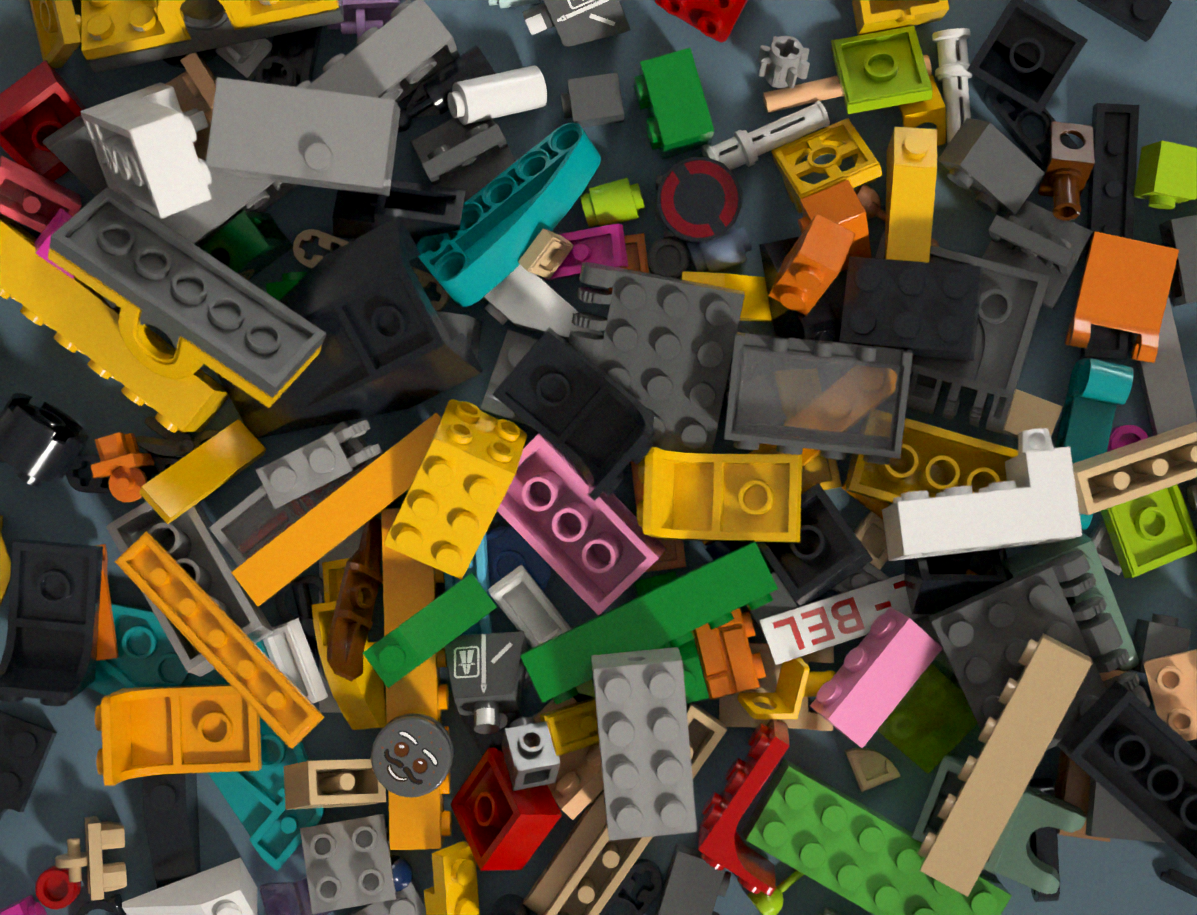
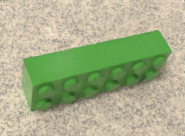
[742,758,1012,915]

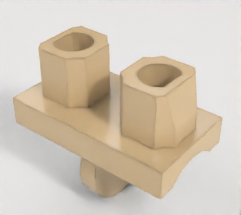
[55,816,127,901]

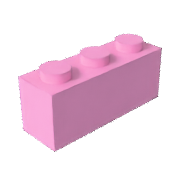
[810,607,943,748]

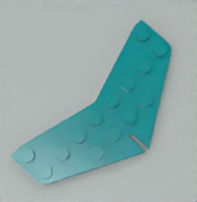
[88,602,326,871]

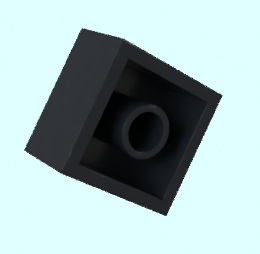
[756,483,873,606]

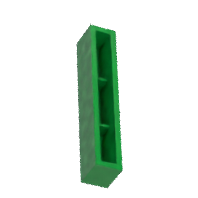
[520,541,778,705]

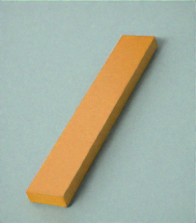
[231,412,441,606]
[115,531,324,748]

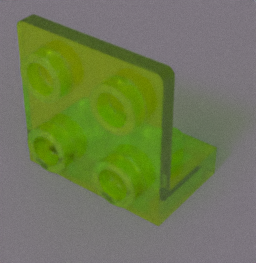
[877,662,977,773]

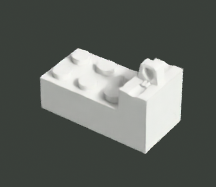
[80,83,212,218]
[882,428,1082,561]

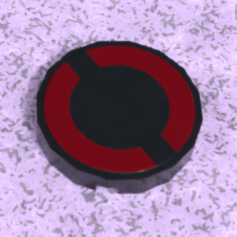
[657,157,742,243]

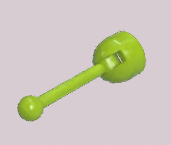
[747,870,804,915]

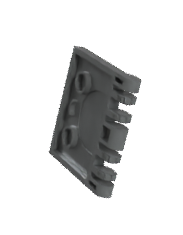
[838,233,1049,434]
[568,262,745,454]
[928,550,1150,750]

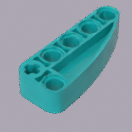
[416,122,601,307]

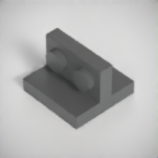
[410,118,516,203]
[982,200,1093,310]

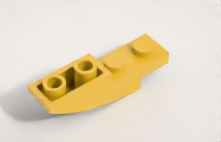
[312,558,387,730]
[423,841,480,915]

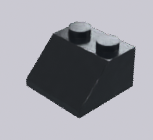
[966,0,1088,115]
[904,549,1007,615]

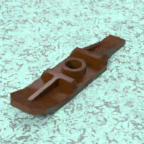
[327,517,383,681]

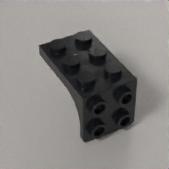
[493,327,655,501]
[0,539,103,706]

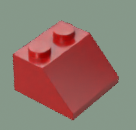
[0,60,86,181]
[450,748,562,871]

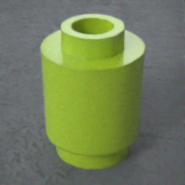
[580,177,645,228]

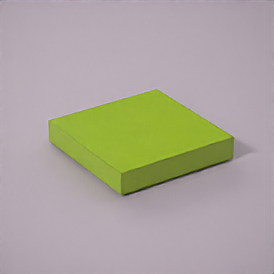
[831,25,933,114]
[1100,484,1197,578]

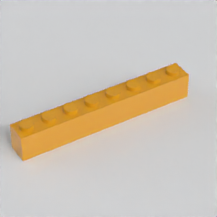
[381,508,452,850]

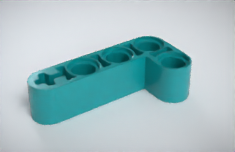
[1055,358,1133,530]

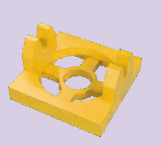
[771,118,882,214]

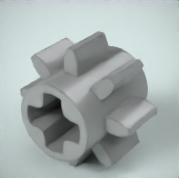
[757,36,810,89]

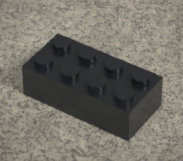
[1057,681,1197,870]

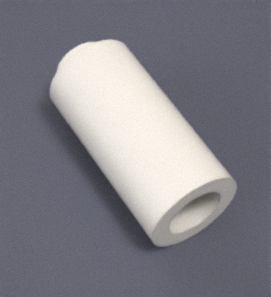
[448,65,547,125]

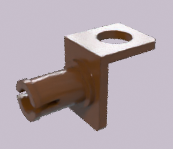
[1038,121,1095,221]

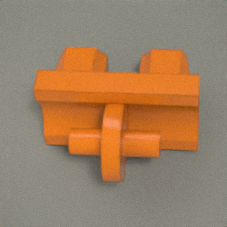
[90,432,154,503]

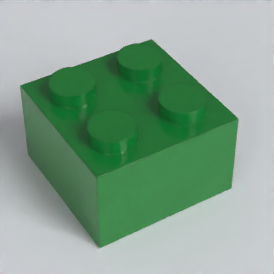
[633,48,714,159]

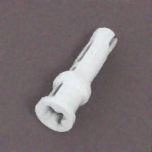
[932,28,972,146]
[701,101,830,170]

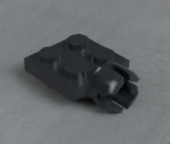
[0,711,57,820]

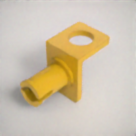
[737,657,836,720]

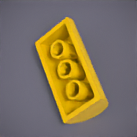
[846,409,1018,504]

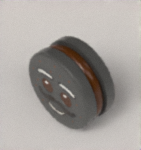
[371,713,454,797]

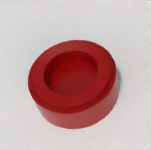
[35,865,81,909]

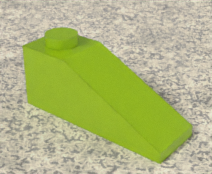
[1134,140,1197,210]

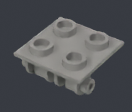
[300,814,397,914]

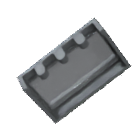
[724,332,913,464]

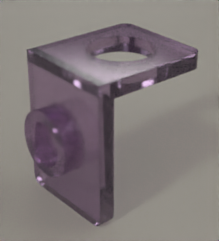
[259,876,335,915]

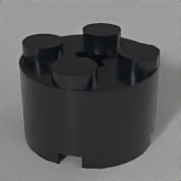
[0,393,88,487]

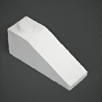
[484,265,604,340]
[122,857,257,915]

